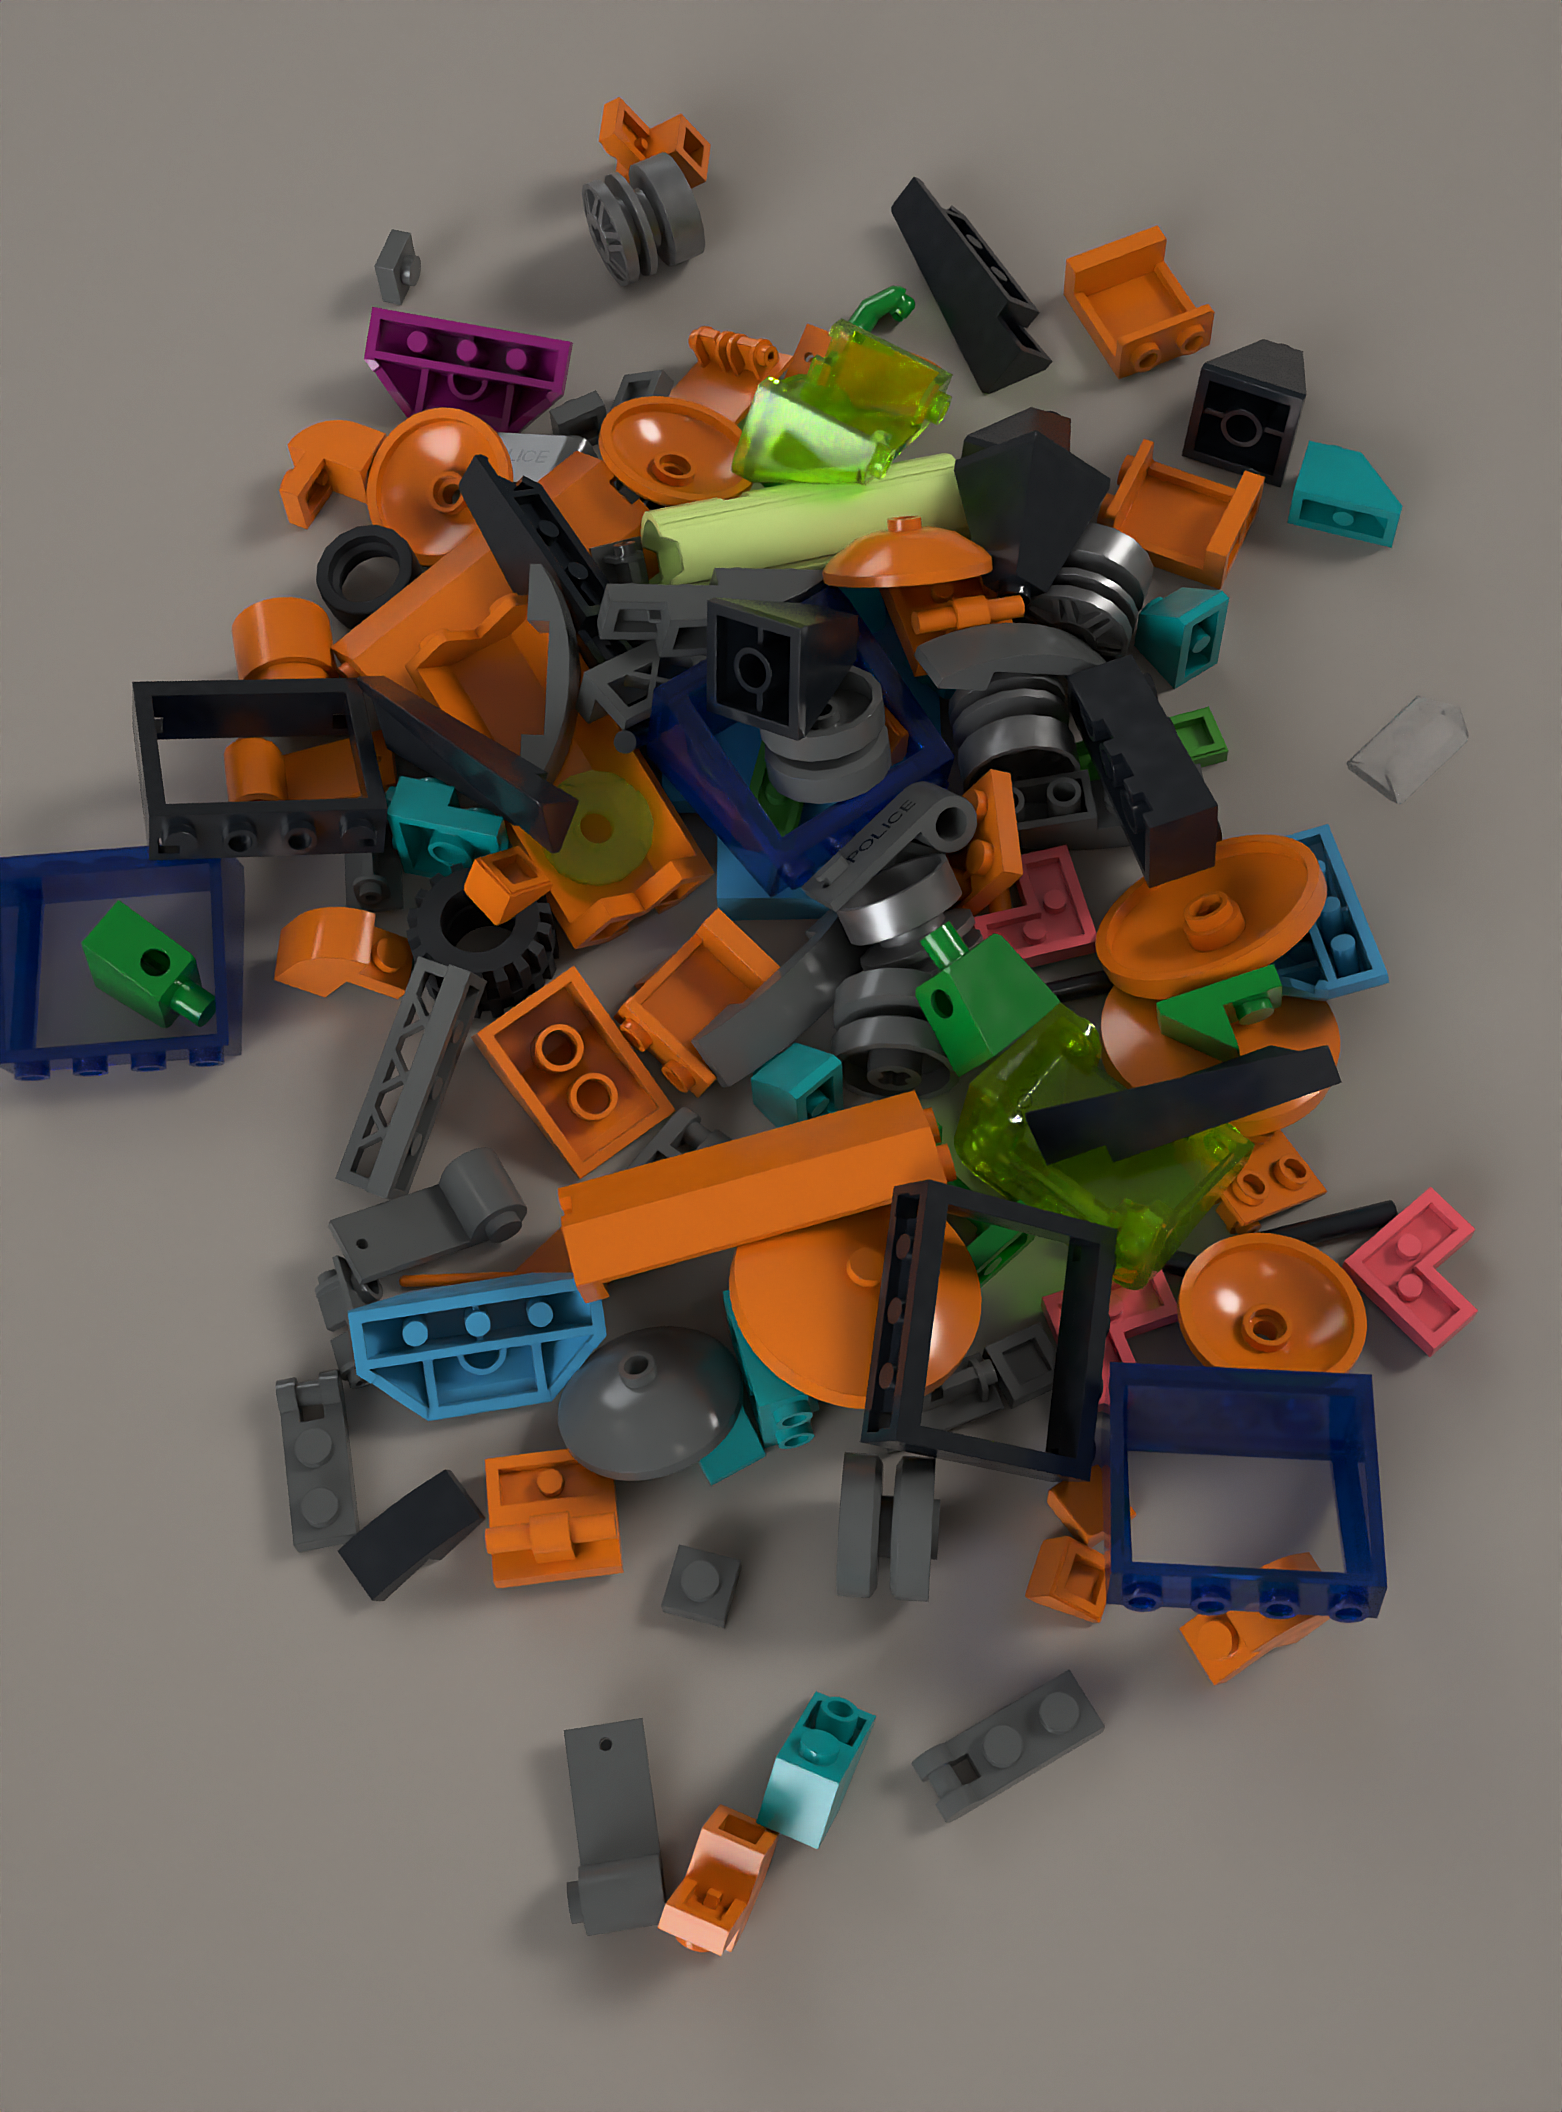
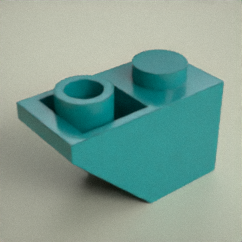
[756,1691,876,1849]

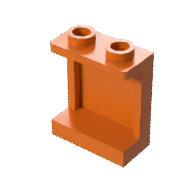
[1063,225,1215,380]
[1097,439,1265,590]
[613,908,780,1098]

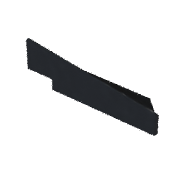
[891,177,1053,394]
[459,454,633,669]
[357,676,580,854]
[1025,1045,1342,1166]

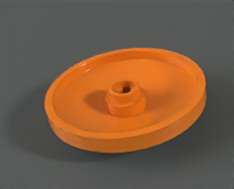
[1095,834,1327,999]
[1099,985,1340,1138]
[729,1204,982,1409]

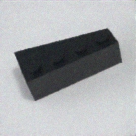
[1067,654,1222,888]

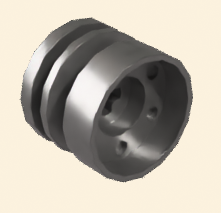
[582,152,705,286]
[1017,523,1154,662]
[949,672,1080,793]
[837,853,984,974]

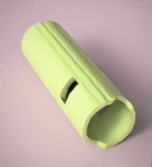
[641,453,972,585]

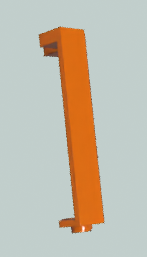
[330,451,660,699]
[404,593,715,949]
[558,1090,957,1303]

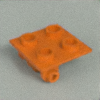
[669,326,795,425]
[1172,1130,1327,1235]

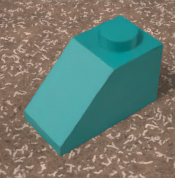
[1287,440,1403,548]
[1134,587,1229,690]
[750,1042,844,1128]

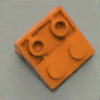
[879,575,1025,677]
[946,769,1023,917]
[485,1449,624,1589]

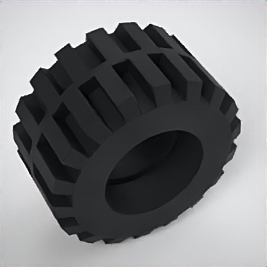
[406,862,559,1019]

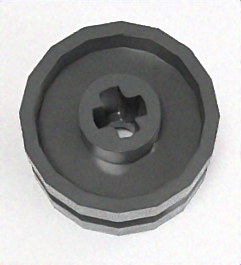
[760,666,892,804]
[830,968,959,1100]
[836,1452,940,1602]

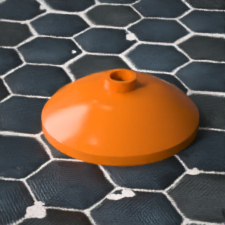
[598,396,758,507]
[367,407,513,567]
[822,516,993,588]
[1177,1233,1367,1399]

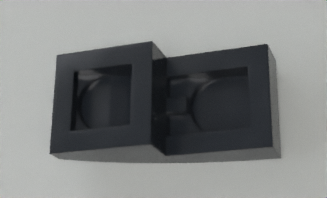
[338,1469,486,1601]

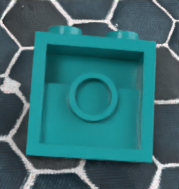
[385,776,511,878]
[723,1290,819,1449]

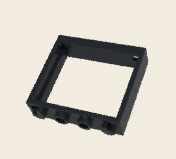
[132,678,388,861]
[860,1179,1118,1482]

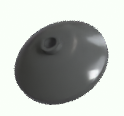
[558,1326,744,1481]

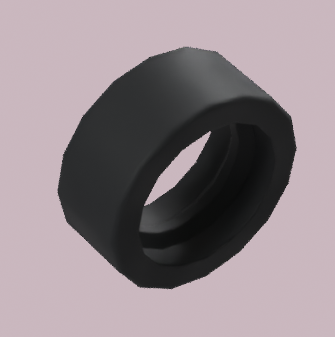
[316,525,423,630]

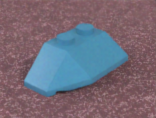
[1269,824,1389,1001]
[348,1273,607,1421]

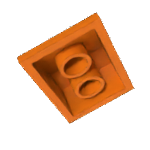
[471,966,676,1179]

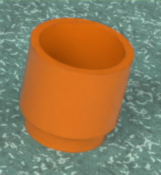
[231,597,339,680]

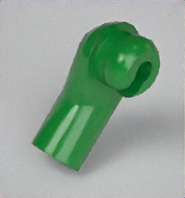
[843,285,915,344]

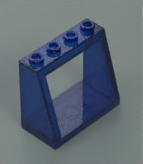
[646,586,955,898]
[0,844,245,1081]
[1101,1362,1388,1623]

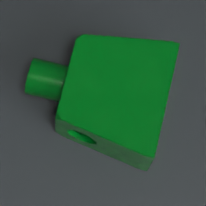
[81,900,220,1028]
[915,921,1062,1077]

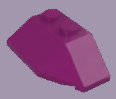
[364,307,573,433]

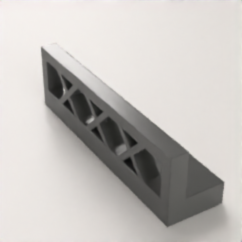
[575,640,707,730]
[335,956,487,1200]

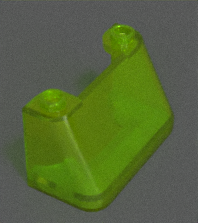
[731,318,953,485]
[954,1003,1255,1291]

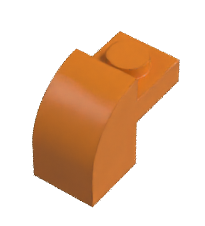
[599,97,711,189]
[279,420,387,529]
[274,907,413,999]
[1179,1552,1345,1685]
[657,1804,780,1956]

